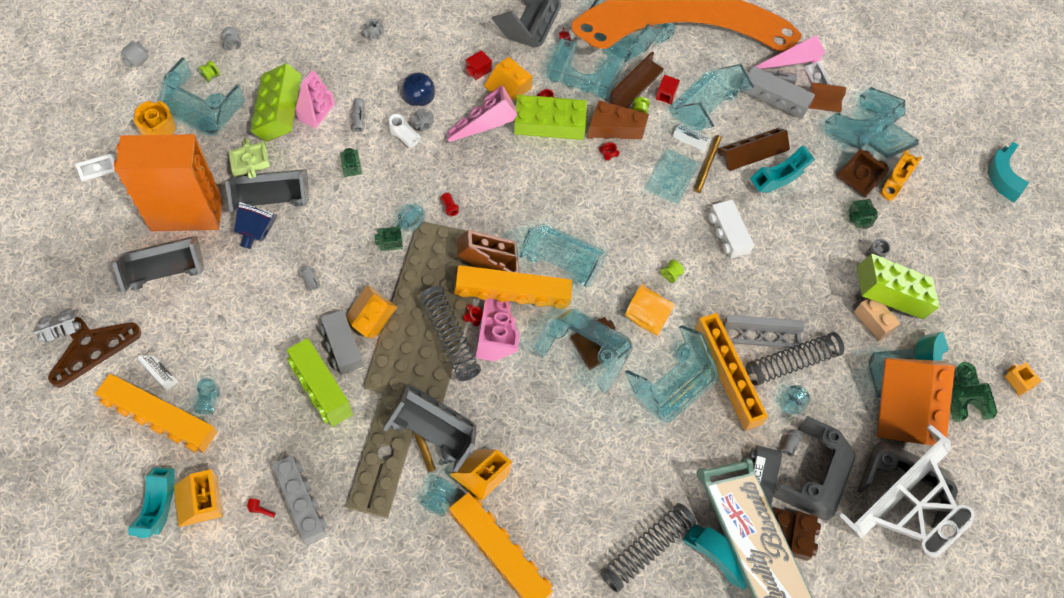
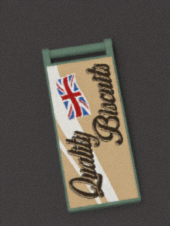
[696,458,813,598]

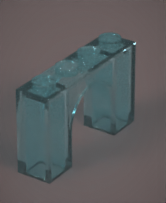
[547,39,625,98]
[825,87,906,149]

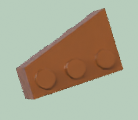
[587,100,649,139]
[457,229,519,273]

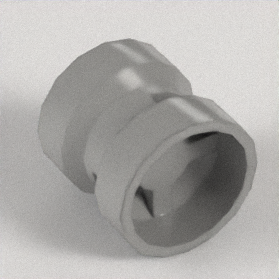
[221,27,241,51]
[867,239,891,258]

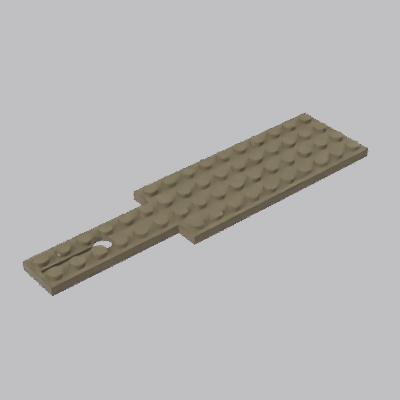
[347,220,476,519]

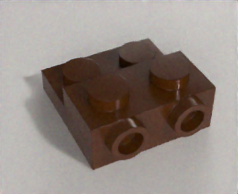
[837,148,889,198]
[570,317,625,370]
[773,507,821,561]

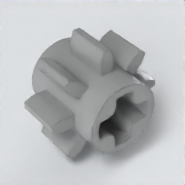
[363,19,384,40]
[412,109,435,131]

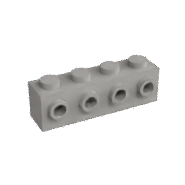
[741,66,815,119]
[272,456,328,546]

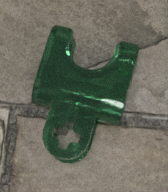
[950,362,997,422]

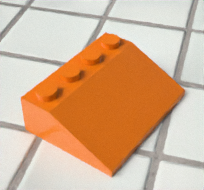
[877,358,955,445]

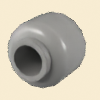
[121,41,149,67]

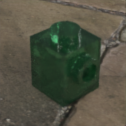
[848,199,878,229]

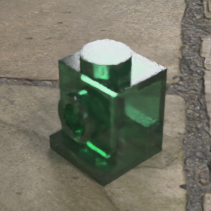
[340,148,362,177]
[375,225,403,251]

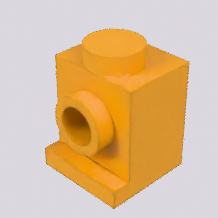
[1005,362,1042,396]

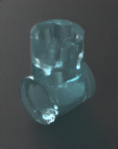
[195,378,220,415]

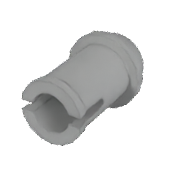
[300,266,320,291]
[781,429,802,457]

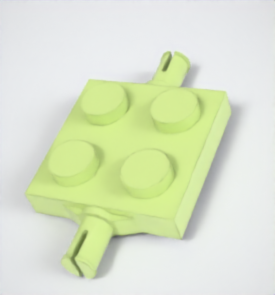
[229,139,270,179]

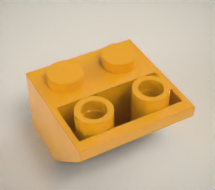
[450,449,513,501]
[174,469,223,527]

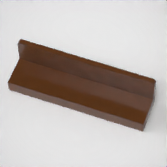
[609,52,664,108]
[717,128,790,171]

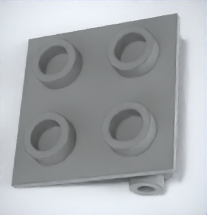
[33,308,81,343]

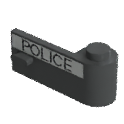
[749,445,782,507]

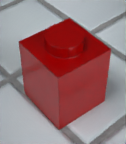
[465,50,492,80]
[655,75,680,105]

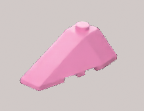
[755,35,826,70]
[295,71,335,128]
[447,85,517,142]
[475,299,520,361]

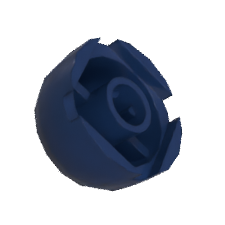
[401,72,435,106]

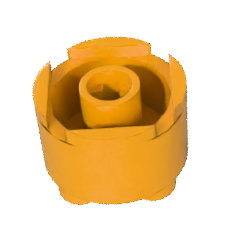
[133,101,176,135]

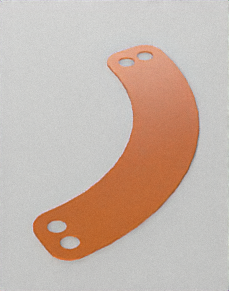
[571,0,802,52]

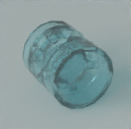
[420,477,459,517]

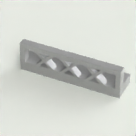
[724,315,805,349]

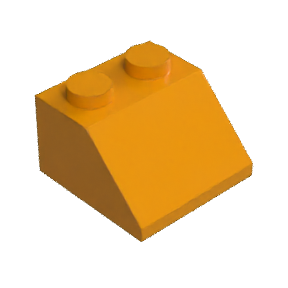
[484,56,533,102]
[346,285,397,339]

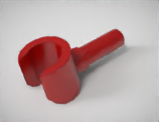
[247,498,276,518]

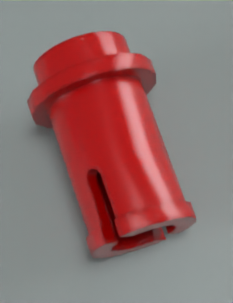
[440,193,459,217]

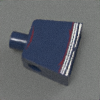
[234,202,277,249]

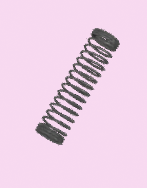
[420,286,481,381]
[746,332,845,386]
[600,503,696,593]

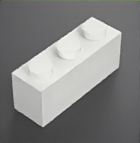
[708,200,754,259]

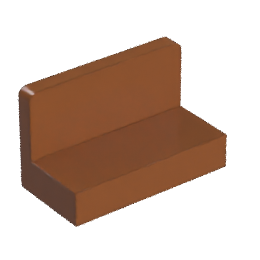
[809,82,846,113]

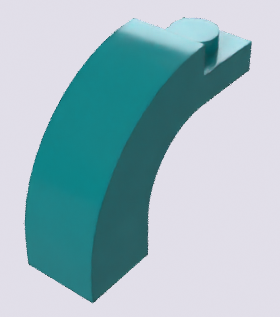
[988,142,1029,202]
[750,145,815,193]
[914,331,949,361]
[128,467,175,538]
[682,524,748,590]

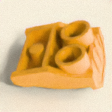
[625,283,675,336]

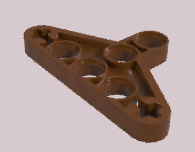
[48,317,142,388]

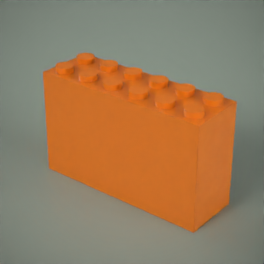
[113,134,223,232]

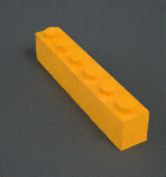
[454,265,572,309]
[695,313,768,431]
[95,374,218,453]
[449,492,553,598]

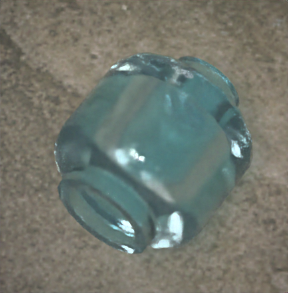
[397,203,425,231]
[780,385,811,415]

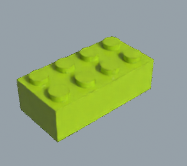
[250,63,302,141]
[514,95,587,140]
[857,253,939,320]
[286,338,353,427]

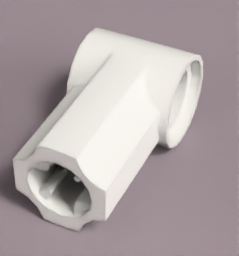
[389,114,421,148]

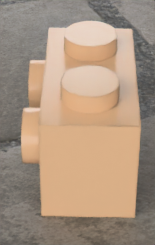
[854,299,900,341]

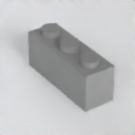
[319,309,364,375]

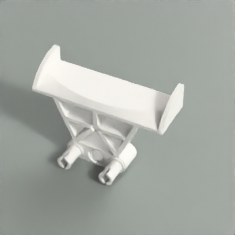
[839,424,974,558]

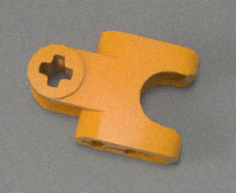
[880,148,922,201]

